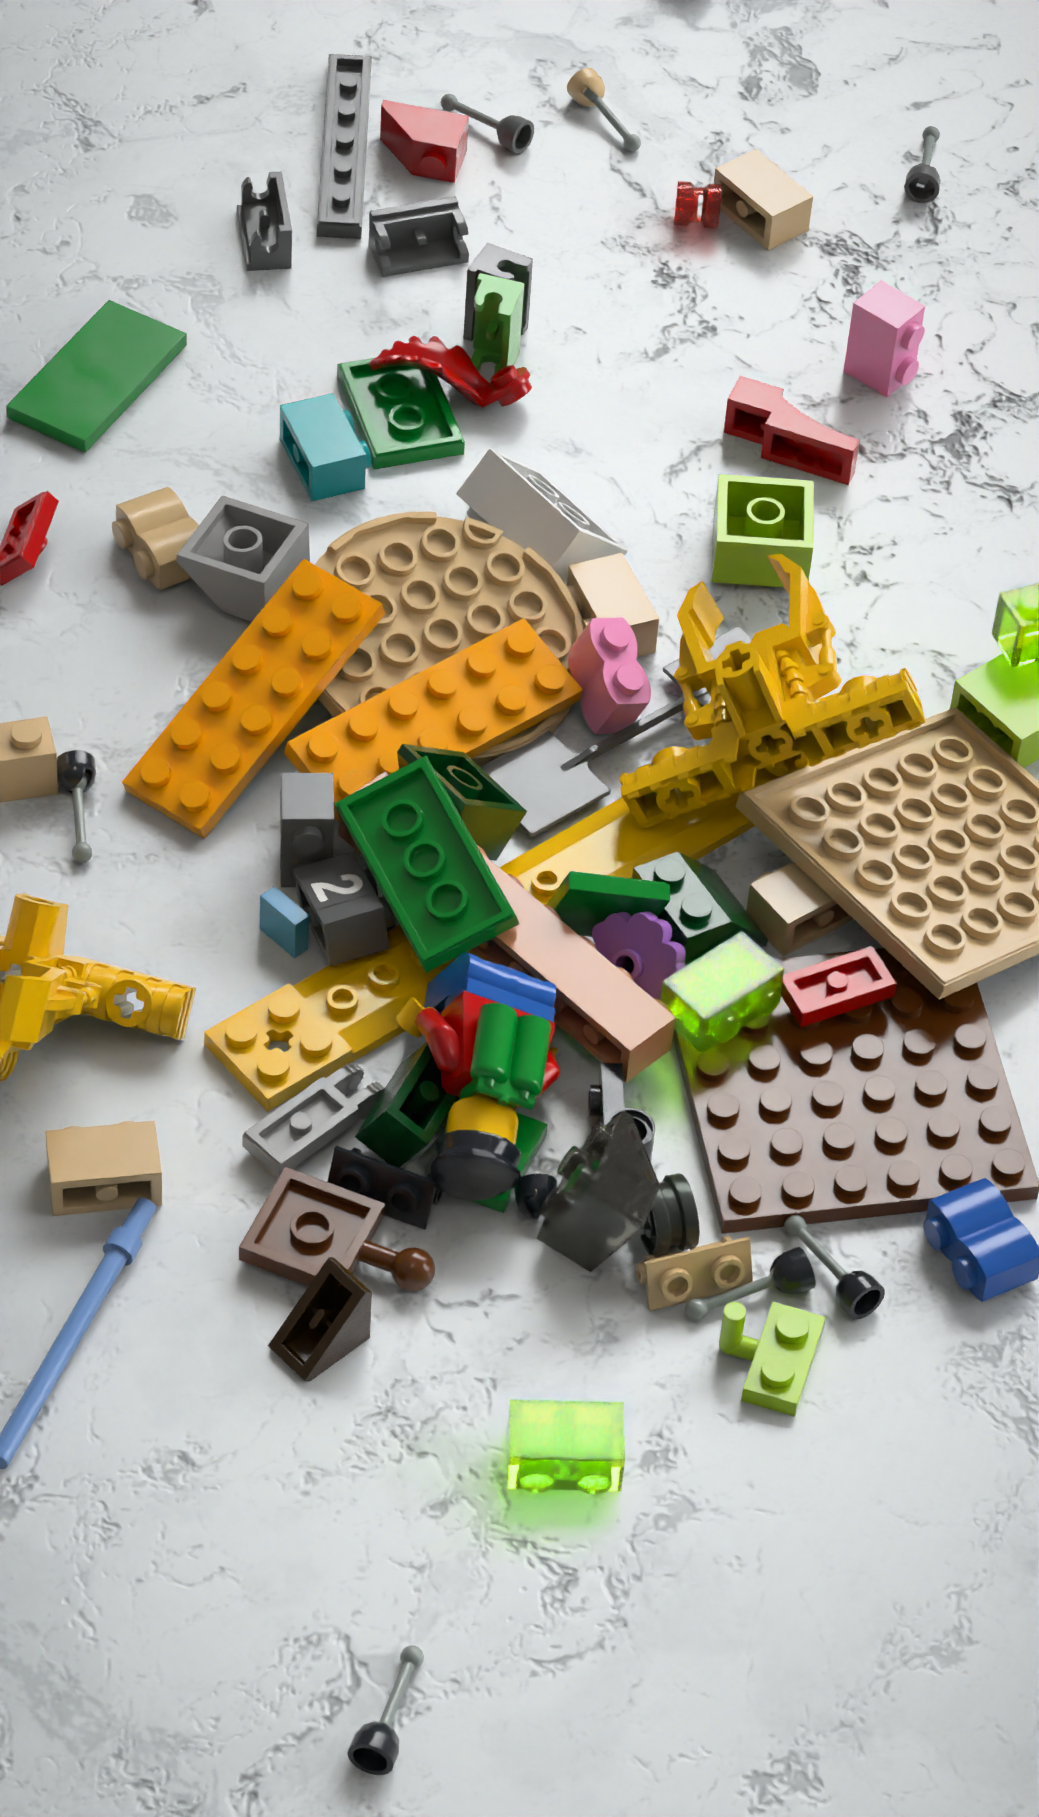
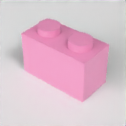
[843,280,925,397]

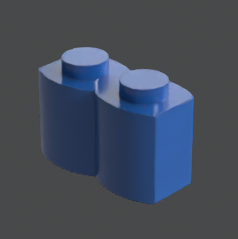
[923,1178,1039,1302]

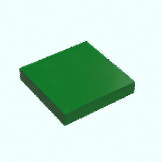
[546,871,670,937]

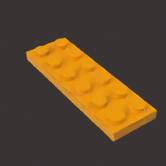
[122,559,385,839]
[284,618,583,822]

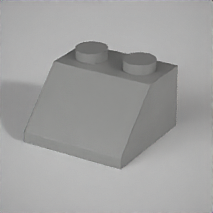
[177,495,310,622]

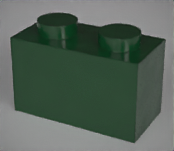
[355,1042,457,1168]

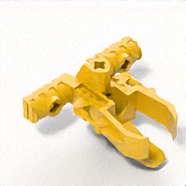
[620,554,926,828]
[0,893,196,1082]

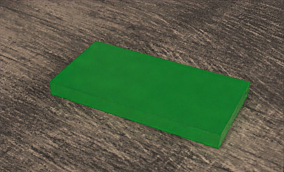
[6,300,187,453]
[334,756,519,973]

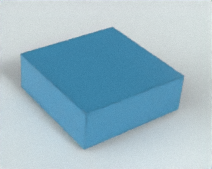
[260,886,309,958]

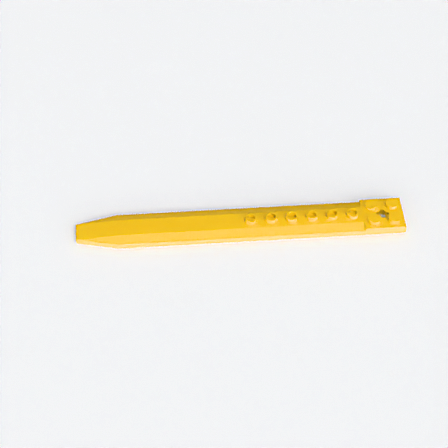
[204,692,840,1112]

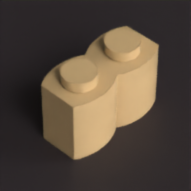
[112,487,199,590]

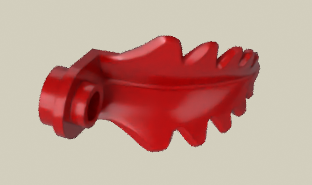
[369,336,532,408]

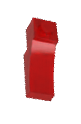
[723,375,860,485]

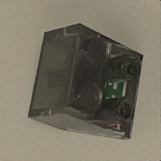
[536,1110,660,1273]

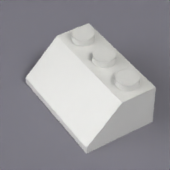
[456,448,628,585]

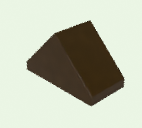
[268,1257,372,1381]

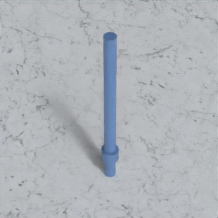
[0,1198,156,1469]

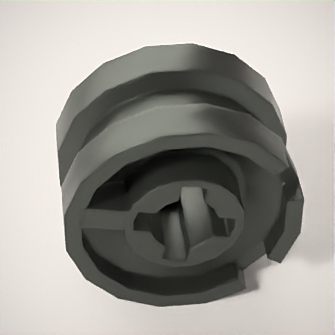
[633,1173,700,1257]

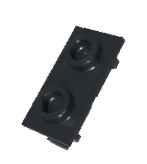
[327,1146,443,1230]

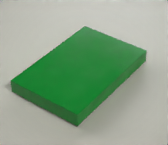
[337,358,465,470]

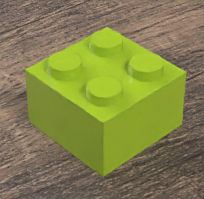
[712,474,814,587]

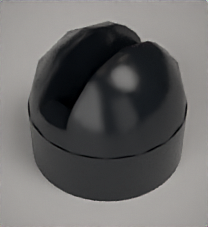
[514,1173,559,1219]

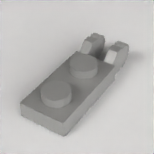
[242,1062,385,1178]

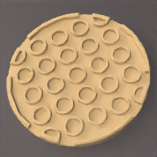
[315,511,585,766]

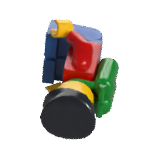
[396,952,560,1201]

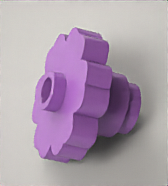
[592,911,686,1005]

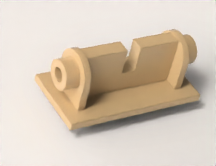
[635,1236,753,1311]

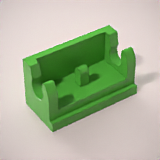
[471,273,524,374]

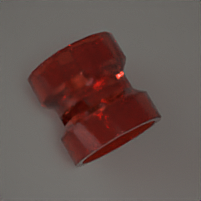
[674,181,722,229]

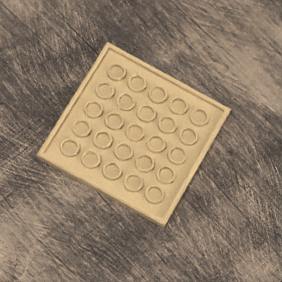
[735,707,1039,999]

